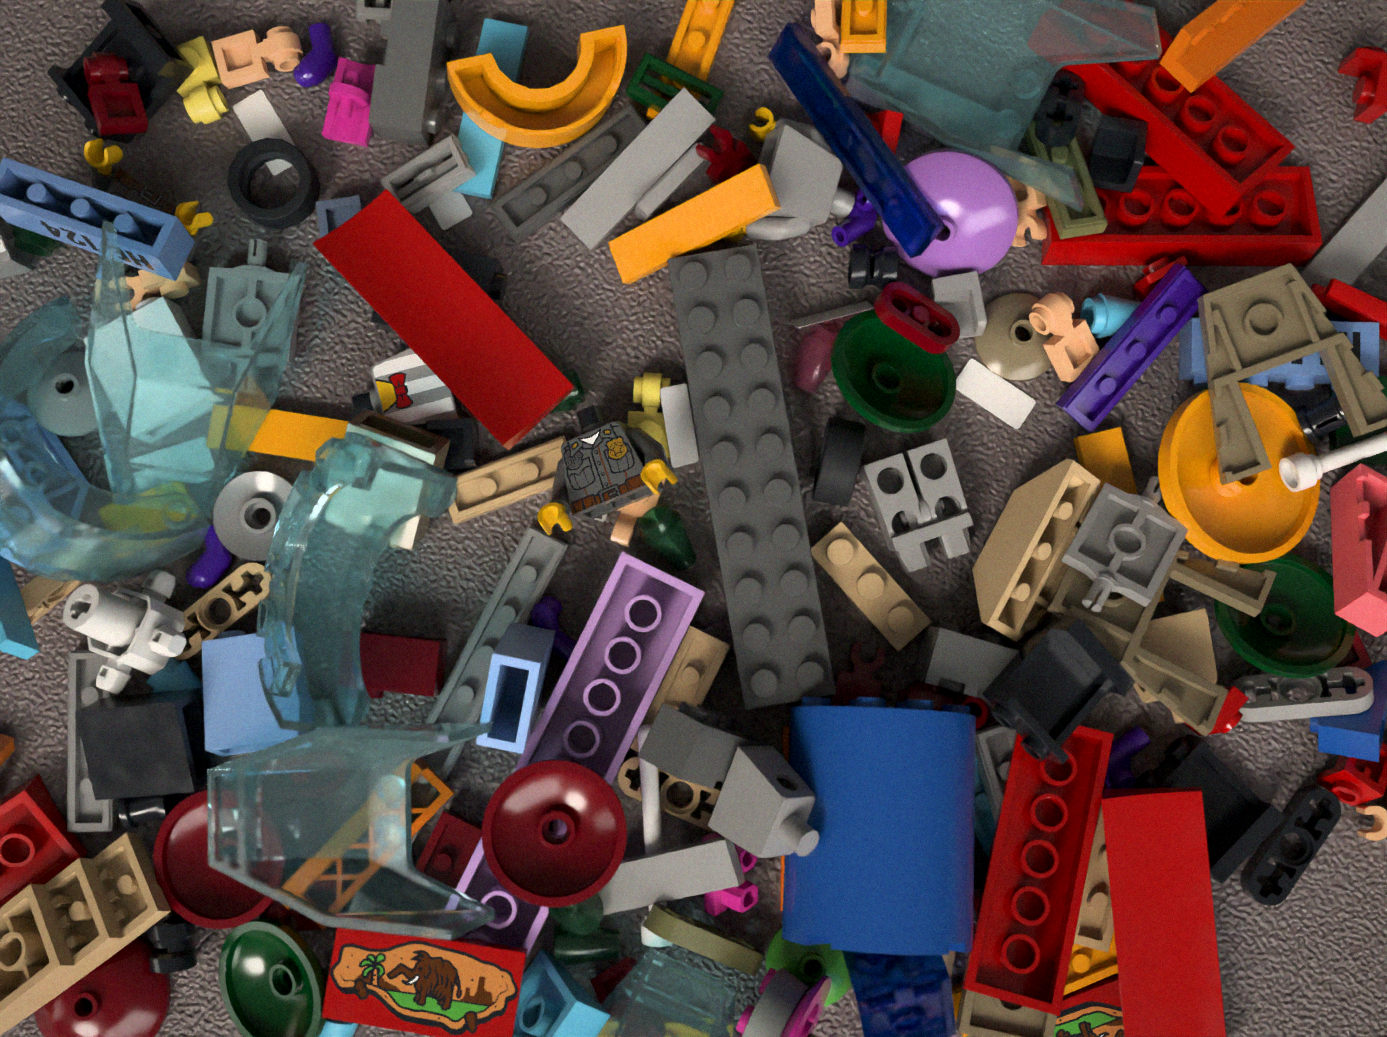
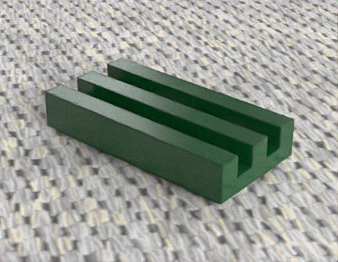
[625,52,725,117]

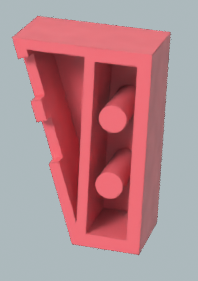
[1330,463,1387,637]

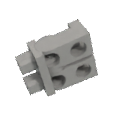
[859,438,974,572]

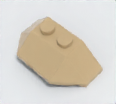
[972,459,1100,642]

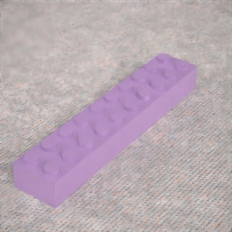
[434,552,705,956]

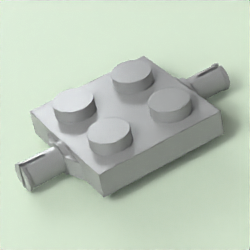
[200,239,303,392]
[1061,476,1188,612]

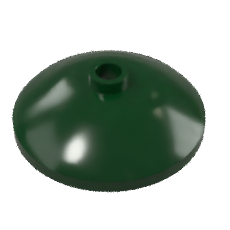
[831,310,956,433]
[1214,552,1356,678]
[218,918,327,1037]

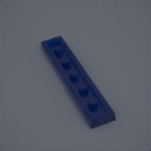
[767,22,945,258]

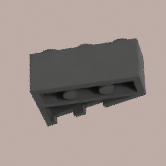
[637,700,785,789]

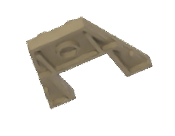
[1197,263,1387,485]
[1047,550,1277,736]

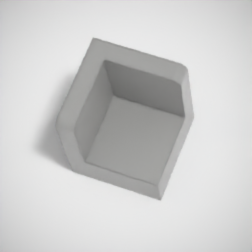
[930,271,987,339]

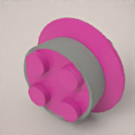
[736,968,831,1037]

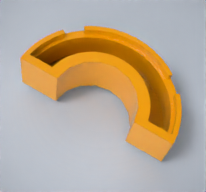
[446,25,627,148]

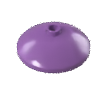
[882,148,1019,278]

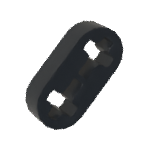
[1035,71,1085,147]

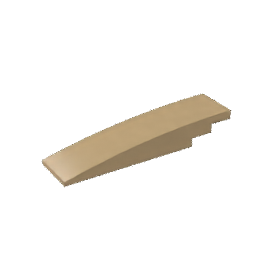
[0,832,171,1036]

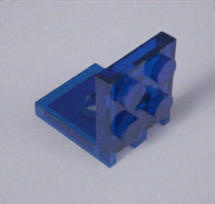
[841,950,956,1037]

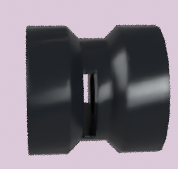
[848,244,898,290]
[148,916,197,973]

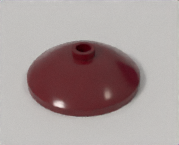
[482,759,627,907]
[153,787,289,929]
[34,936,171,1037]

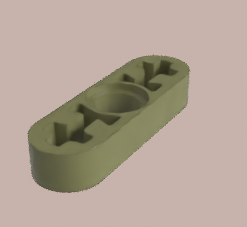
[644,903,766,976]

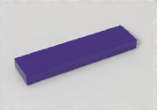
[1055,263,1210,433]

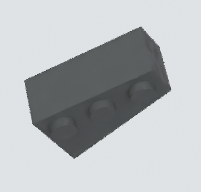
[368,0,461,148]
[910,620,1019,700]

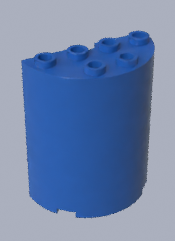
[782,697,976,955]

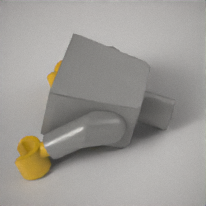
[722,107,855,243]

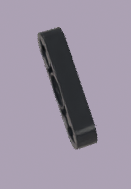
[1240,786,1341,906]

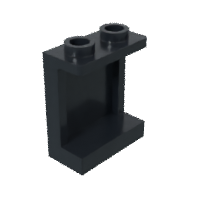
[47,0,195,144]
[982,613,1136,765]
[1133,734,1285,884]

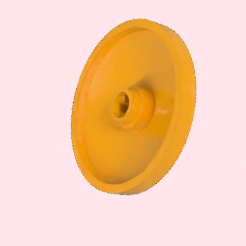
[1158,382,1320,564]

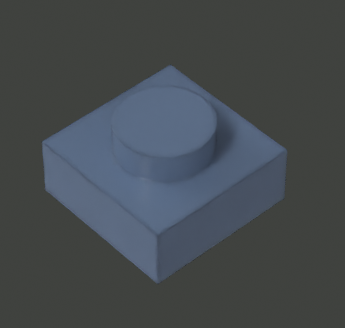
[316,195,365,238]

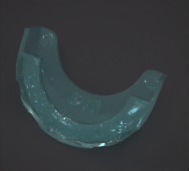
[0,295,209,583]
[256,432,458,738]

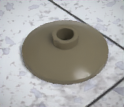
[974,293,1053,381]

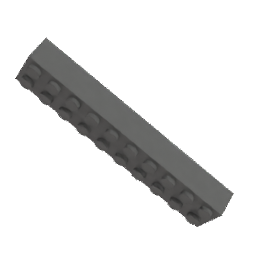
[667,244,836,710]

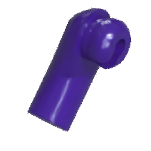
[293,23,338,88]
[831,185,880,247]
[185,525,232,588]
[531,596,577,662]
[1105,725,1151,789]

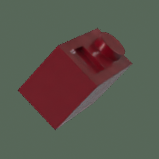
[343,631,449,698]

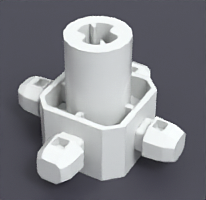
[63,569,187,695]

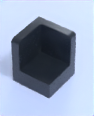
[1088,115,1148,193]
[426,418,481,471]

